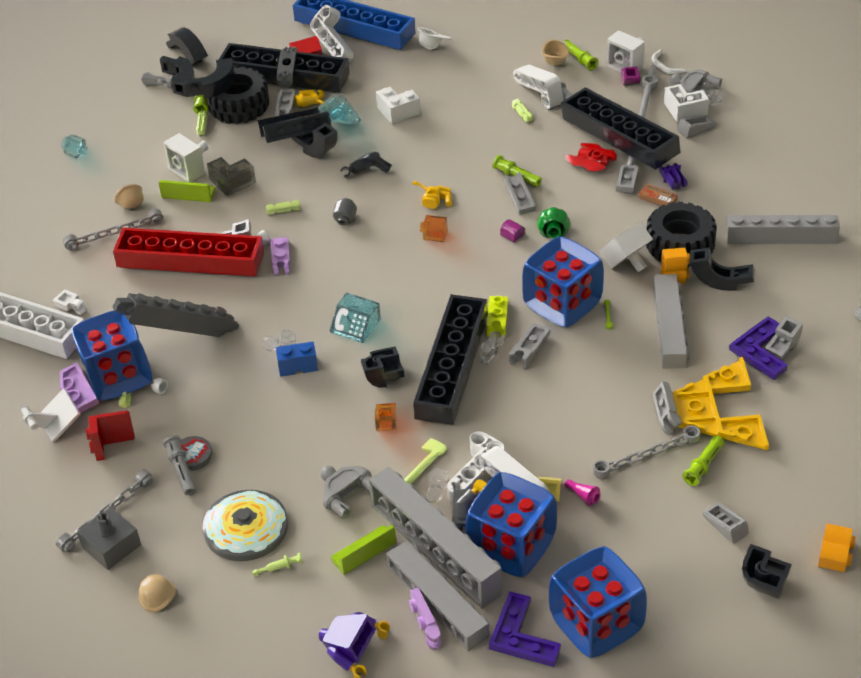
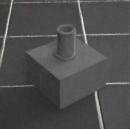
[77,507,141,570]

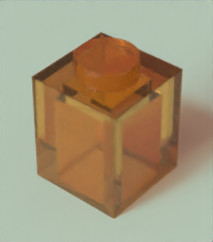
[420,215,448,242]

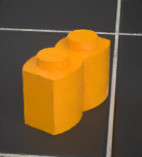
[661,248,690,284]
[818,523,856,572]

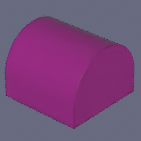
[621,66,641,85]
[500,219,525,243]

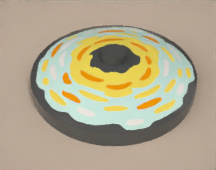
[203,490,288,561]

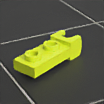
[486,296,508,338]

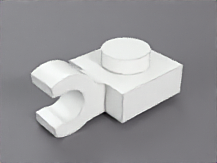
[52,290,87,315]

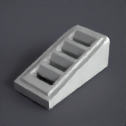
[677,115,716,138]
[702,502,749,543]

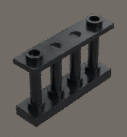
[257,106,332,143]

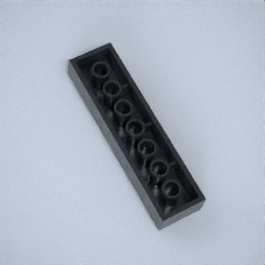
[218,43,350,93]
[561,87,681,170]
[413,294,488,425]

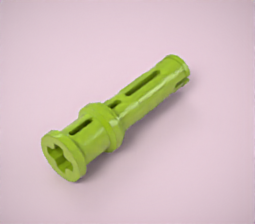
[563,39,599,71]
[193,95,208,114]
[492,154,542,188]
[682,436,725,486]

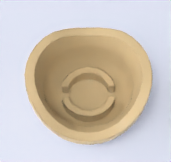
[541,39,569,66]
[114,184,144,209]
[138,574,176,612]

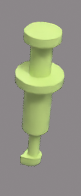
[253,552,303,577]

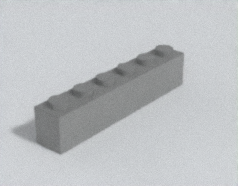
[726,215,840,244]
[653,274,690,368]
[386,540,489,651]

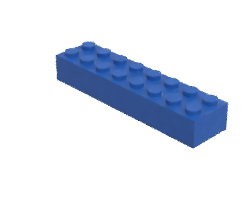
[292,0,416,50]

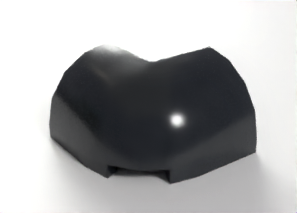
[361,346,405,388]
[742,544,792,599]

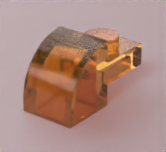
[375,403,397,432]

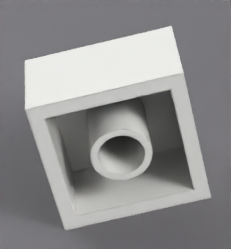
[606,30,645,72]
[163,133,209,183]
[599,221,653,273]

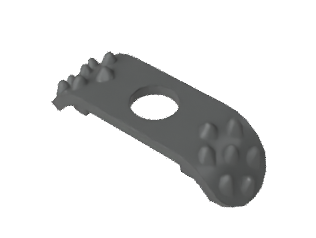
[277,47,298,88]

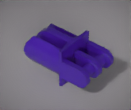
[659,163,688,190]

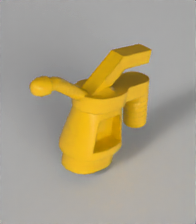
[295,90,328,108]
[412,181,452,209]

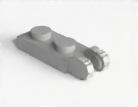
[275,90,296,116]
[652,381,681,435]

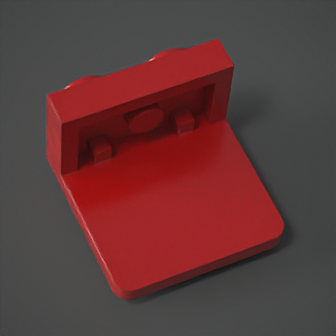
[86,410,135,461]

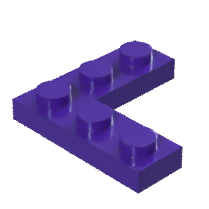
[729,316,788,380]
[489,591,561,667]

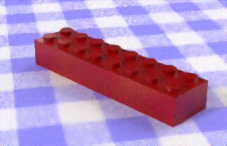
[113,228,264,277]

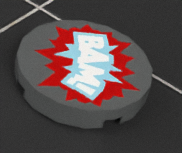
[180,436,212,471]

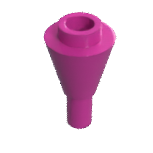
[565,479,601,506]

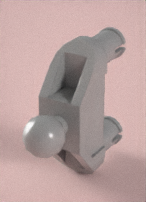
[669,70,723,97]
[320,466,372,519]

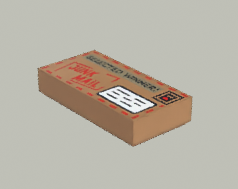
[638,183,678,206]

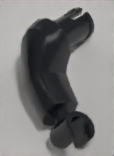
[340,151,392,178]

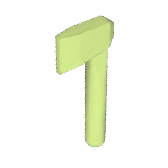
[404,438,447,484]

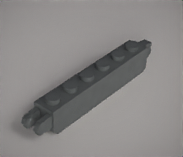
[113,293,239,337]

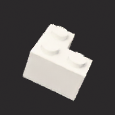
[664,84,709,122]
[376,87,421,124]

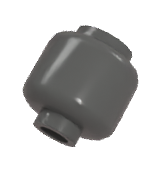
[333,198,357,225]

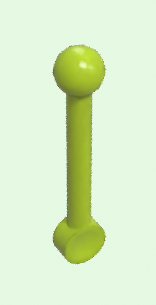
[603,299,613,330]

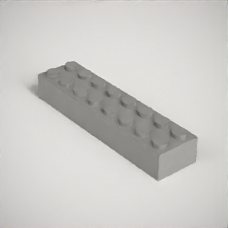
[369,467,502,609]

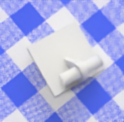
[21,388,81,443]

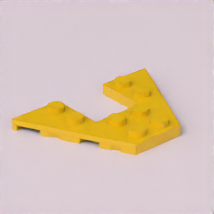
[672,357,769,450]

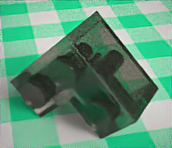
[207,157,256,196]

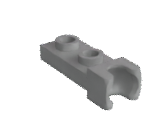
[509,323,550,370]

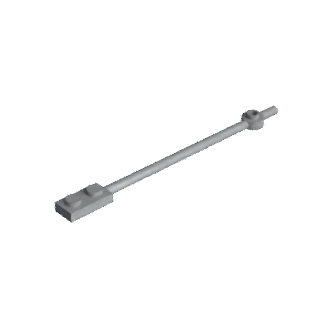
[616,65,658,193]

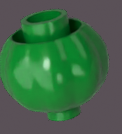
[536,207,571,238]

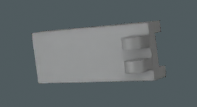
[503,172,536,215]

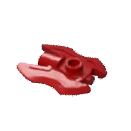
[566,143,617,171]

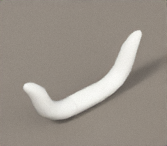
[651,49,687,75]

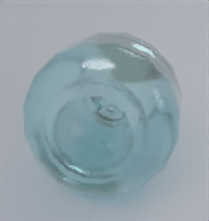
[61,134,88,159]

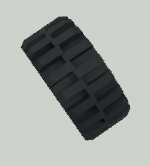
[207,67,270,124]
[646,202,717,267]

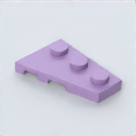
[60,362,99,413]

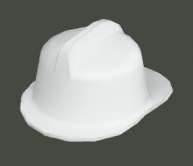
[417,27,451,50]

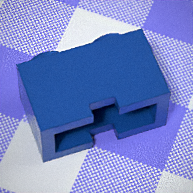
[276,341,318,377]

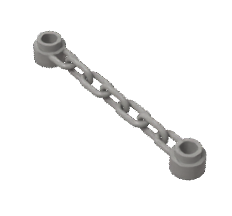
[63,209,163,251]
[593,425,700,479]
[56,469,153,552]

